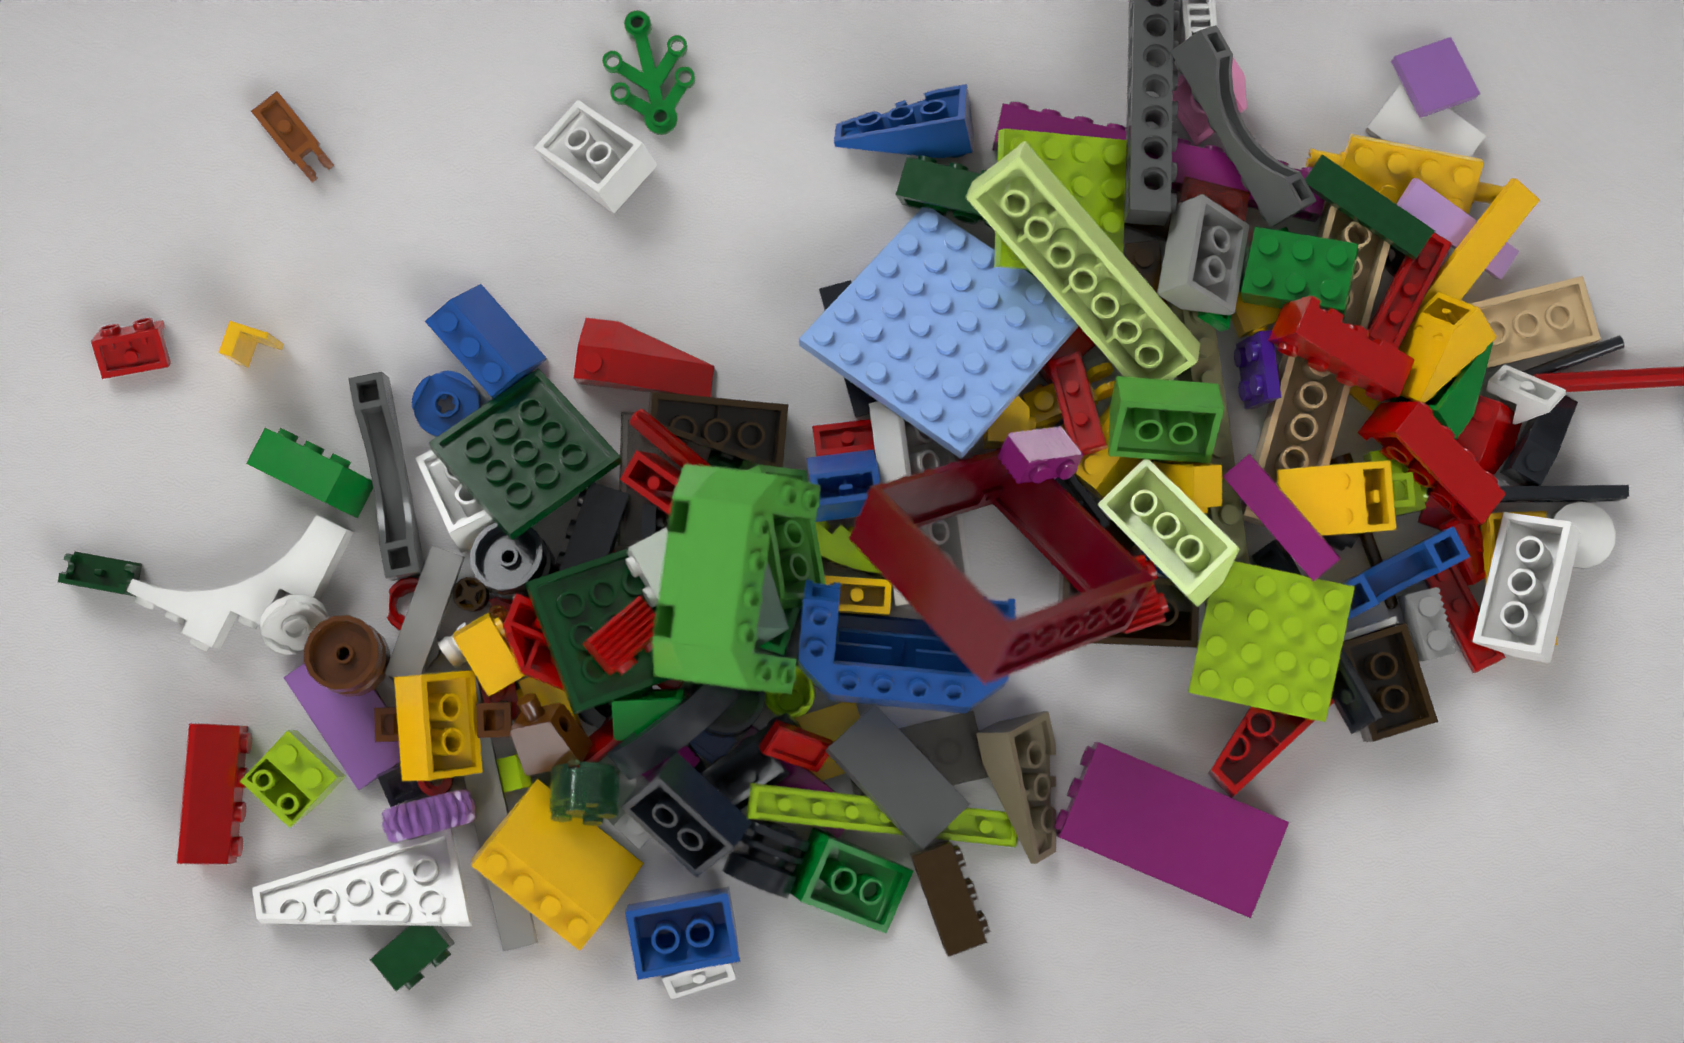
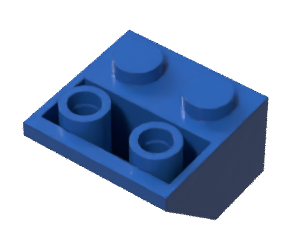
[806,450,880,522]

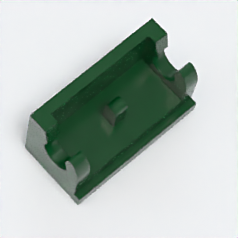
[57,551,142,597]

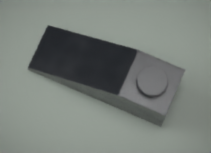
[1500,395,1578,486]

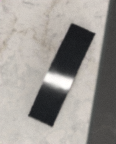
[607,682,738,781]

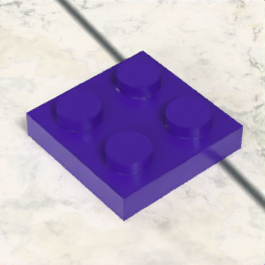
[1234,330,1281,409]

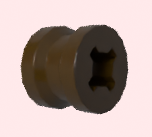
[452,577,490,612]

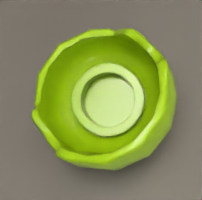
[765,665,816,719]

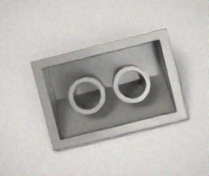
[1157,194,1249,315]

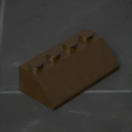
[1058,573,1199,648]

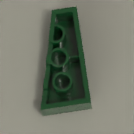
[895,156,995,232]

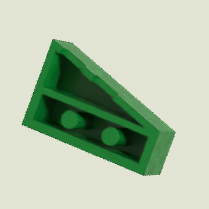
[246,428,373,519]

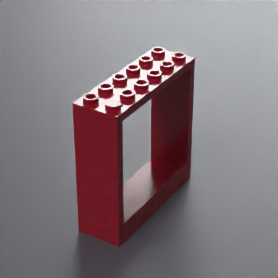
[849,448,1156,684]

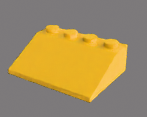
[471,778,644,951]

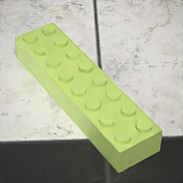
[966,141,1200,380]

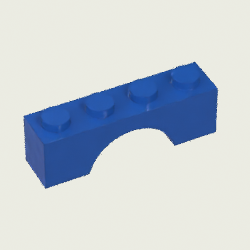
[1341,526,1470,620]

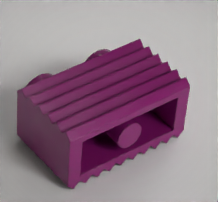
[998,426,1083,483]

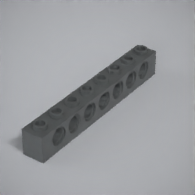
[1124,0,1179,226]

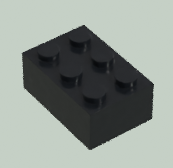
[621,752,752,878]

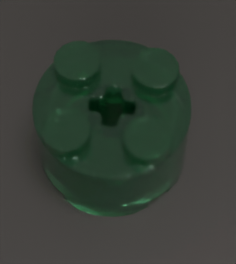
[550,762,620,826]

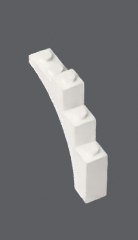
[127,515,354,651]

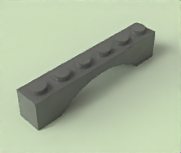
[1170,25,1317,227]
[348,371,424,581]

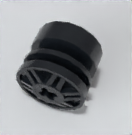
[722,816,810,898]

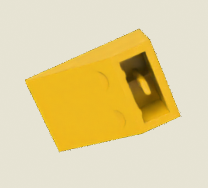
[1398,292,1497,403]
[1277,461,1396,536]

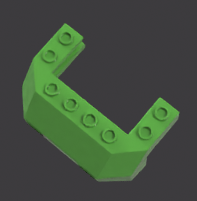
[652,464,821,694]

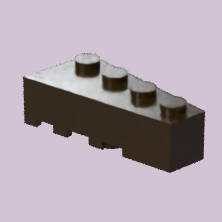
[648,392,789,467]

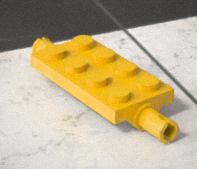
[1306,134,1505,215]

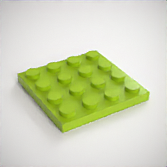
[994,129,1127,270]
[1188,561,1355,722]

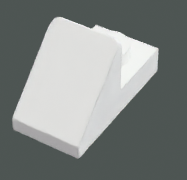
[1486,364,1566,425]

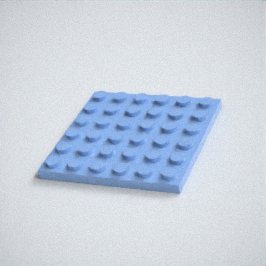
[799,207,1079,459]

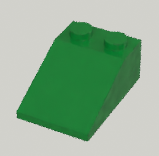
[1390,342,1493,440]
[790,827,914,934]

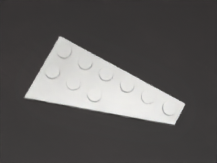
[252,828,472,926]

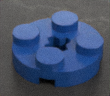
[412,370,481,437]

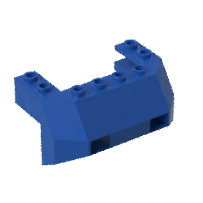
[798,579,1016,714]

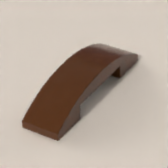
[374,702,512,742]

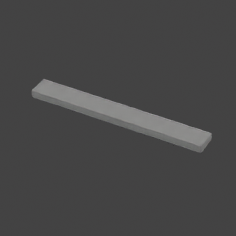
[464,676,538,951]

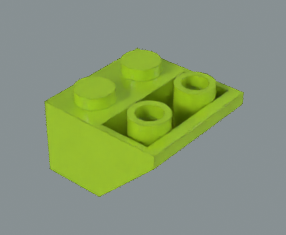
[240,730,346,828]

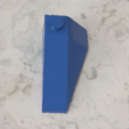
[834,84,974,158]

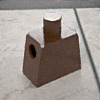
[510,693,593,776]

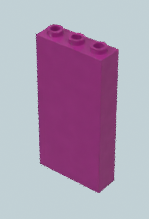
[1054,742,1289,918]

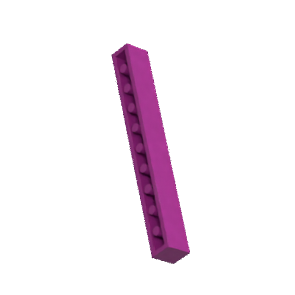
[992,102,1325,222]

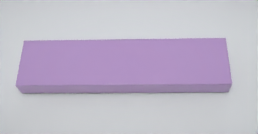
[1397,178,1519,279]

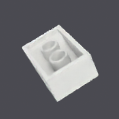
[534,100,658,213]
[415,450,495,553]

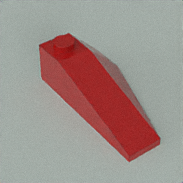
[573,318,714,397]
[1417,395,1522,531]

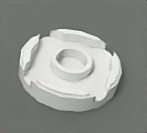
[1550,502,1616,569]
[260,595,329,655]

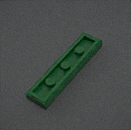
[1305,155,1435,260]

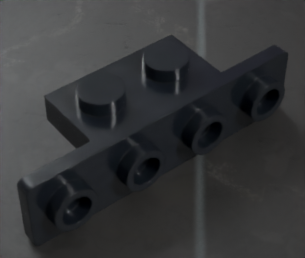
[701,713,802,810]

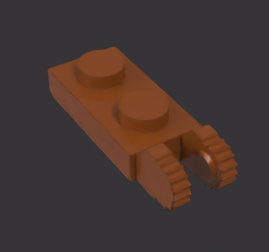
[251,91,335,183]

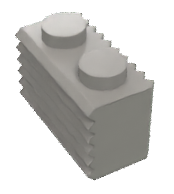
[1398,587,1457,661]

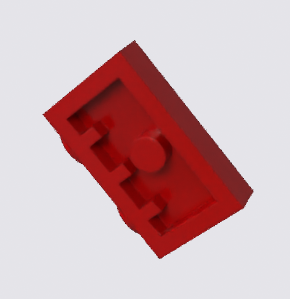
[91,318,171,379]

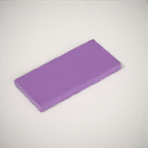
[283,655,401,790]

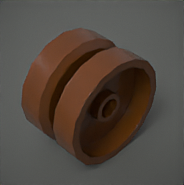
[304,615,390,697]

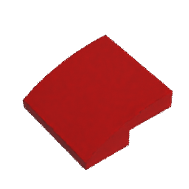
[812,419,876,458]

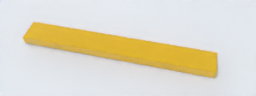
[1349,178,1540,412]

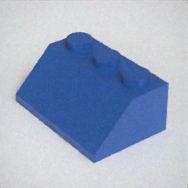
[425,284,547,399]
[625,887,740,980]

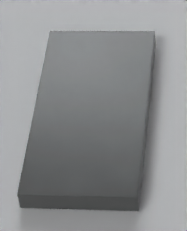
[825,704,970,852]

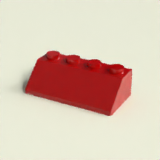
[177,723,252,864]

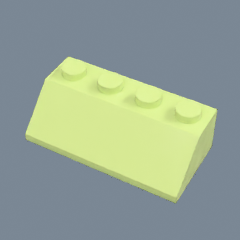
[1097,459,1240,607]

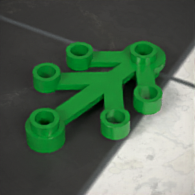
[602,10,695,135]

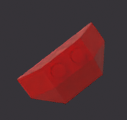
[503,593,565,691]

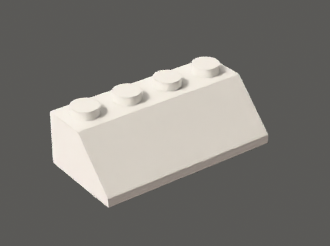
[1473,512,1581,663]

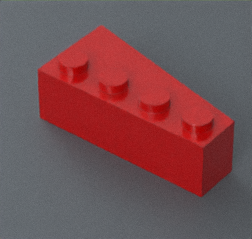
[1268,295,1415,401]
[1357,401,1506,525]
[1208,698,1335,798]

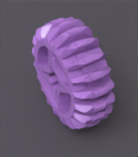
[382,789,476,843]

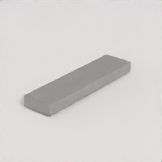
[385,545,465,677]

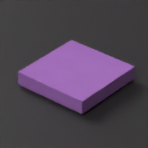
[1391,37,1480,118]

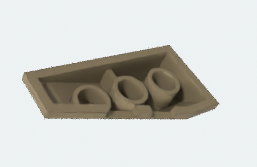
[976,711,1056,864]

